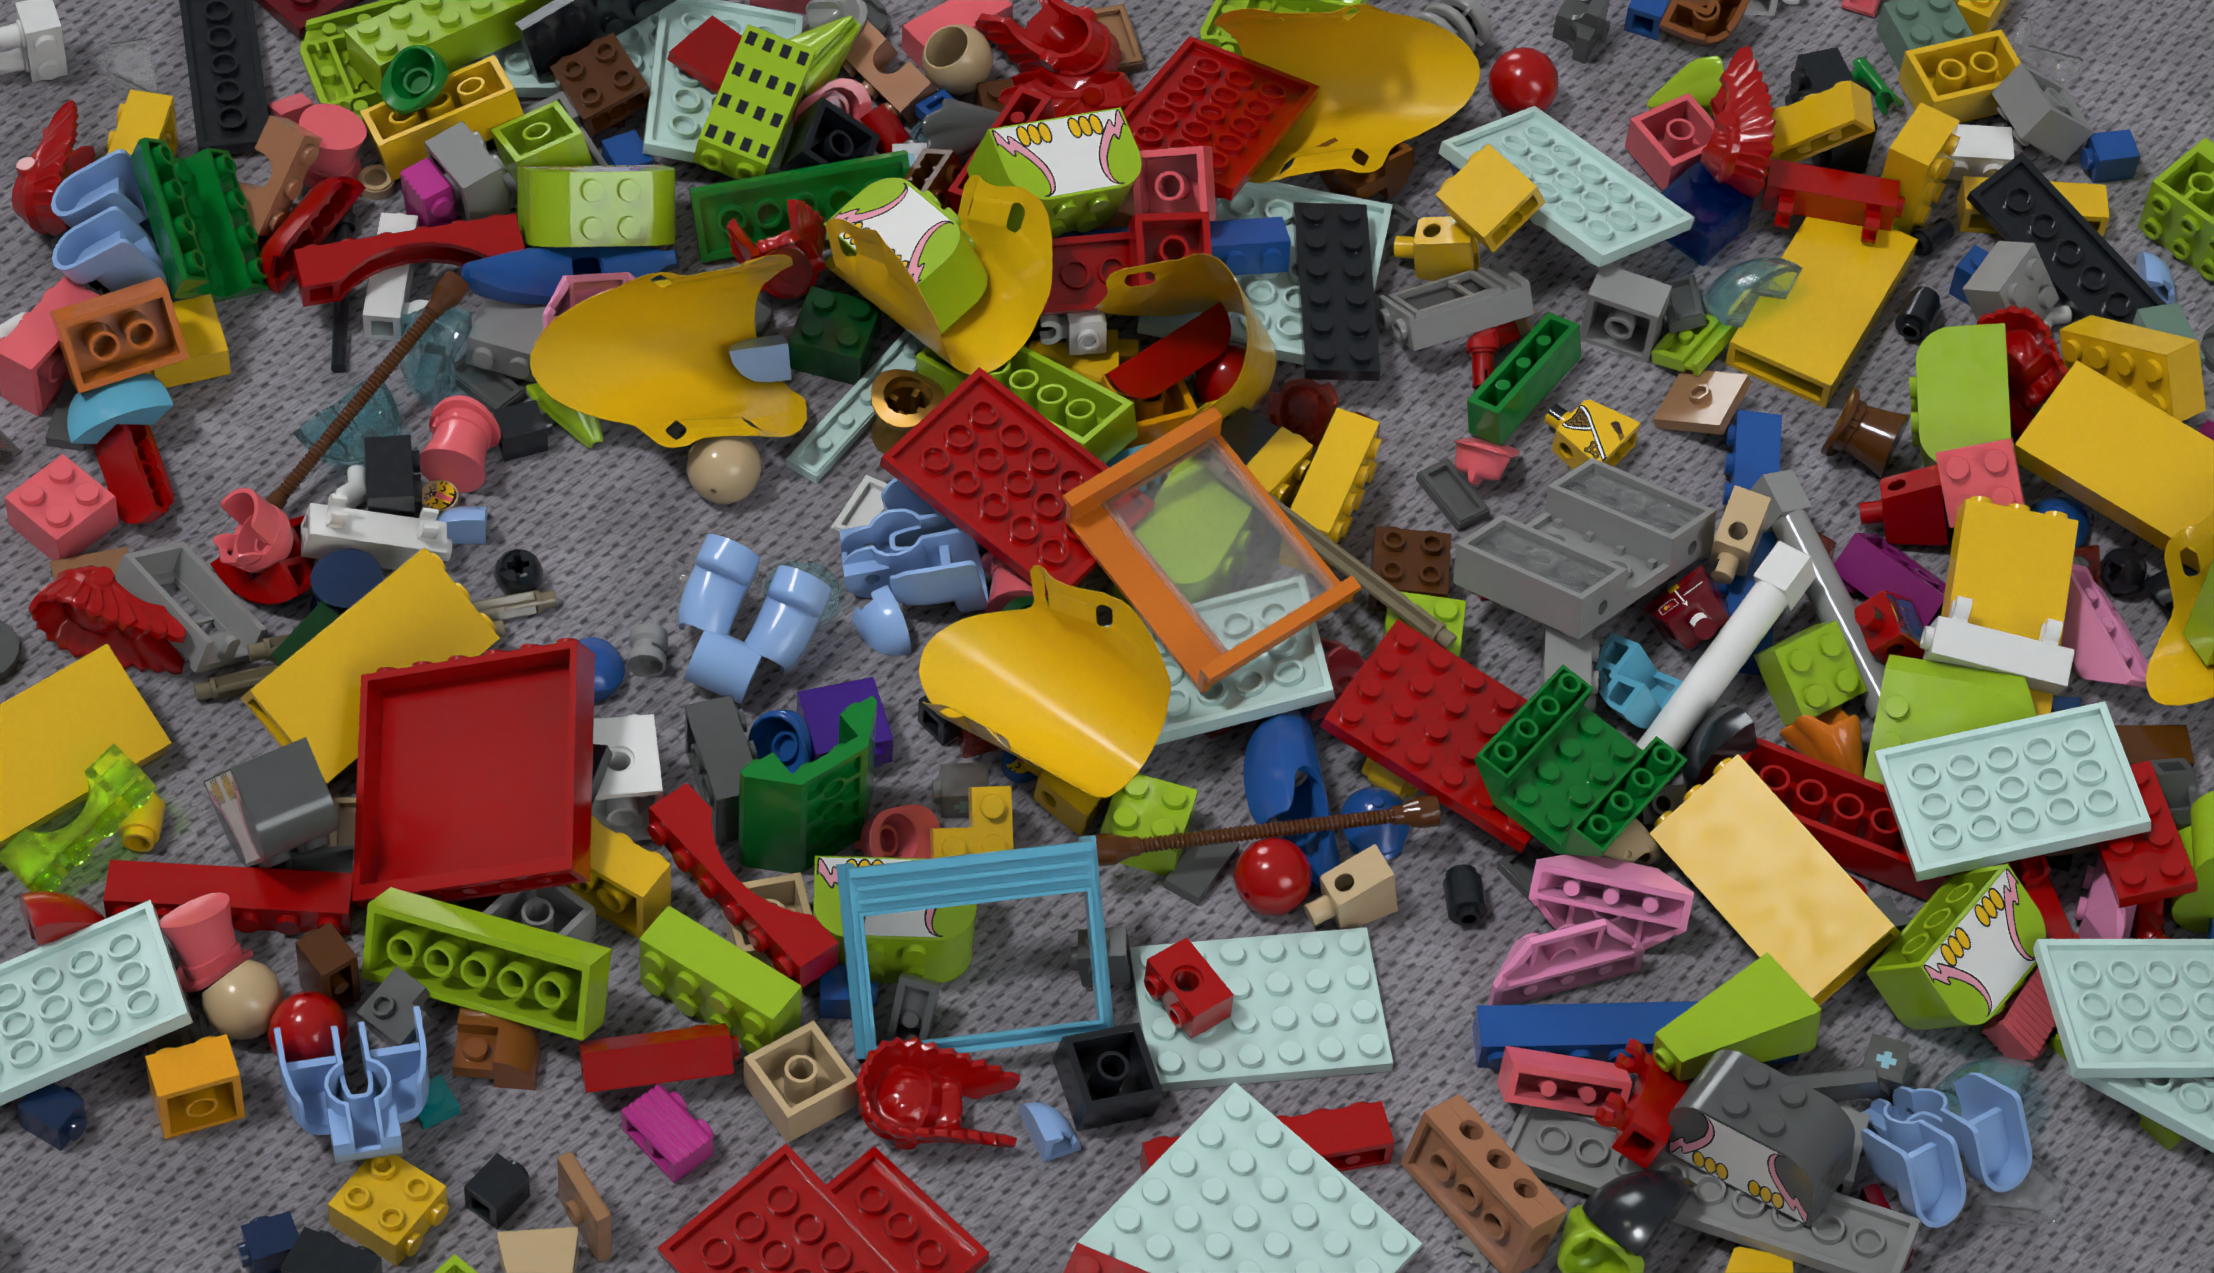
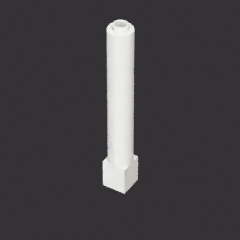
[1636,541,1816,753]

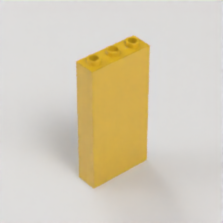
[1725,217,1918,408]
[2014,361,2214,573]
[1941,496,2079,716]
[240,547,500,784]
[0,644,172,849]
[1649,754,1901,1007]

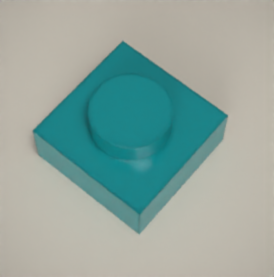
[416,1074,460,1130]

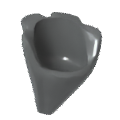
[922,99,1001,163]

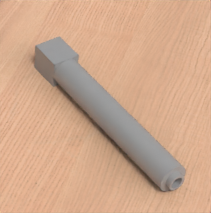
[1750,469,1886,723]

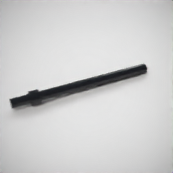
[331,205,356,373]

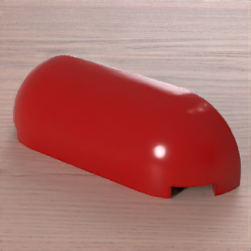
[259,176,366,294]
[1104,302,1231,399]
[93,424,174,525]

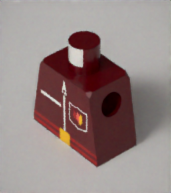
[1642,565,1730,650]

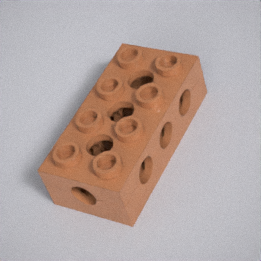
[1400,1094,1568,1273]

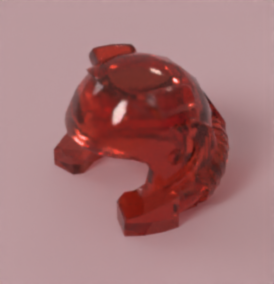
[1266,378,1339,448]

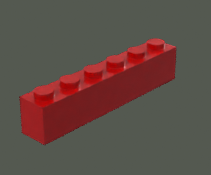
[103,860,355,935]
[1140,1101,1395,1174]

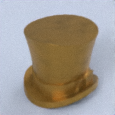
[871,369,946,454]

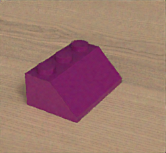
[1834,533,1946,628]

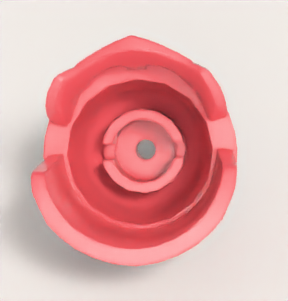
[213,488,293,573]

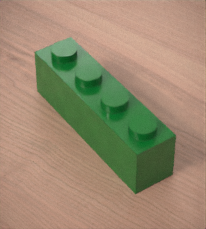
[1467,312,1581,446]

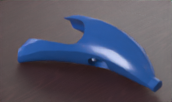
[461,246,680,305]
[1244,708,1340,891]

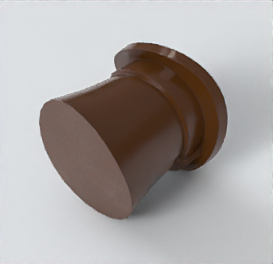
[1821,387,1911,478]

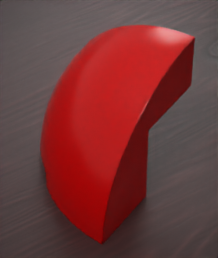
[210,515,316,604]
[19,891,106,946]

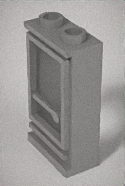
[1377,261,1534,351]
[115,541,267,673]

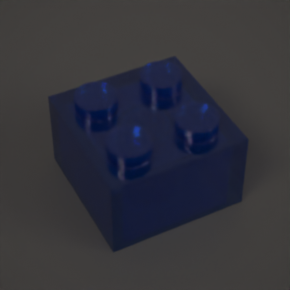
[1661,161,1754,266]

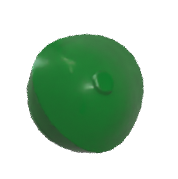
[380,45,448,114]

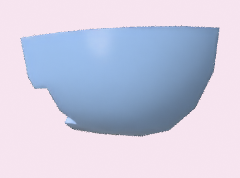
[2136,251,2175,304]
[729,334,792,382]
[436,506,487,544]
[851,585,911,656]
[1018,1102,1081,1163]

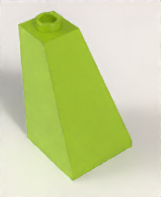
[1653,952,1822,1081]

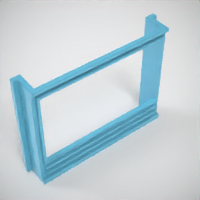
[836,835,1114,1060]

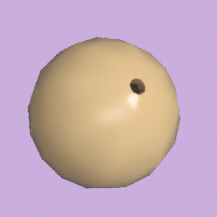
[922,24,993,95]
[686,436,762,504]
[202,959,284,1040]

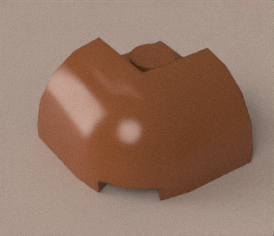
[1659,0,1751,47]
[1316,138,1414,199]
[452,1006,541,1091]

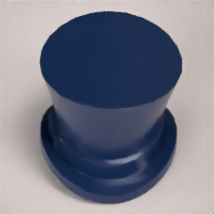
[309,548,383,616]

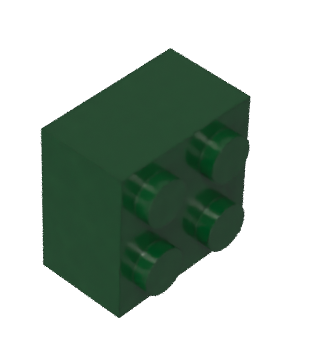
[788,286,882,385]

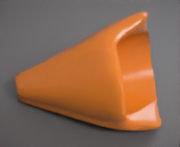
[1779,707,1864,778]

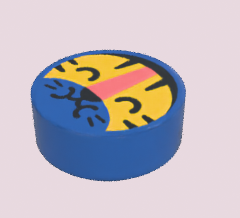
[1002,751,1037,783]

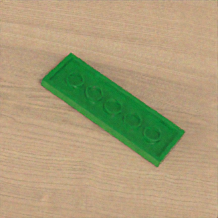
[689,150,910,263]

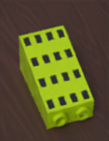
[693,24,816,180]

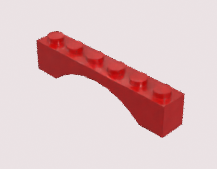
[294,213,525,307]
[647,783,839,988]

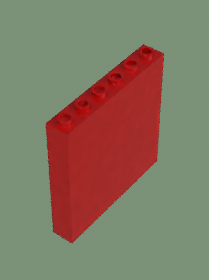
[352,638,595,911]

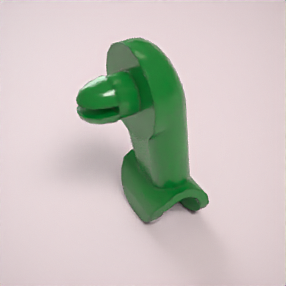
[1851,57,1904,116]

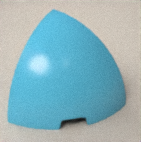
[67,373,173,444]
[1596,633,1683,729]

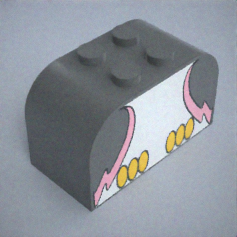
[203,737,338,868]
[1666,1050,1855,1227]

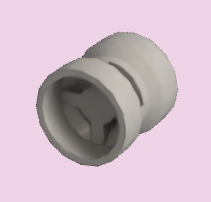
[627,623,669,677]

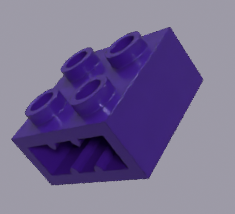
[797,677,893,768]

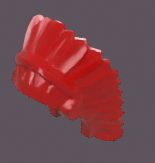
[975,0,1122,76]
[1700,45,1777,198]
[997,67,1139,118]
[11,100,95,237]
[727,199,827,300]
[1977,305,2069,439]
[28,565,187,674]
[856,1036,1020,1150]

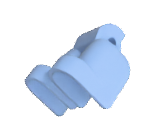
[51,149,184,302]
[840,478,989,613]
[677,534,832,704]
[274,1006,430,1164]
[1860,1072,2032,1228]

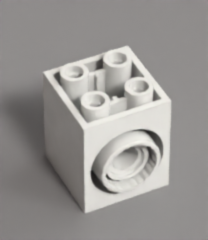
[592,714,663,841]

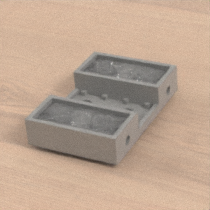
[1453,458,1717,639]

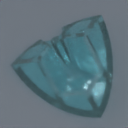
[1703,257,1803,327]
[399,307,472,409]
[293,379,401,465]
[1934,1057,2036,1117]

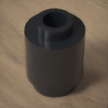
[1895,286,1941,341]
[1443,864,1488,926]

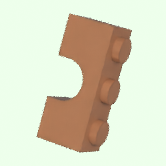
[841,20,938,126]
[239,116,323,237]

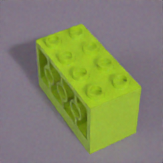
[2137,137,2214,282]

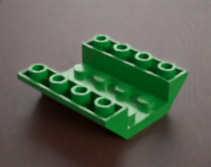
[130,137,269,303]
[1474,664,1687,857]
[739,696,877,874]

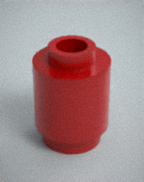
[860,103,911,154]

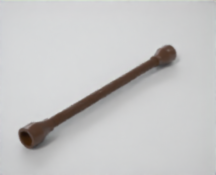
[265,271,470,510]
[1091,795,1441,866]

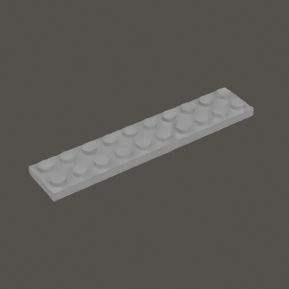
[1506,1105,1921,1273]

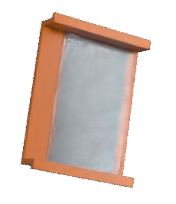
[1062,406,1361,694]

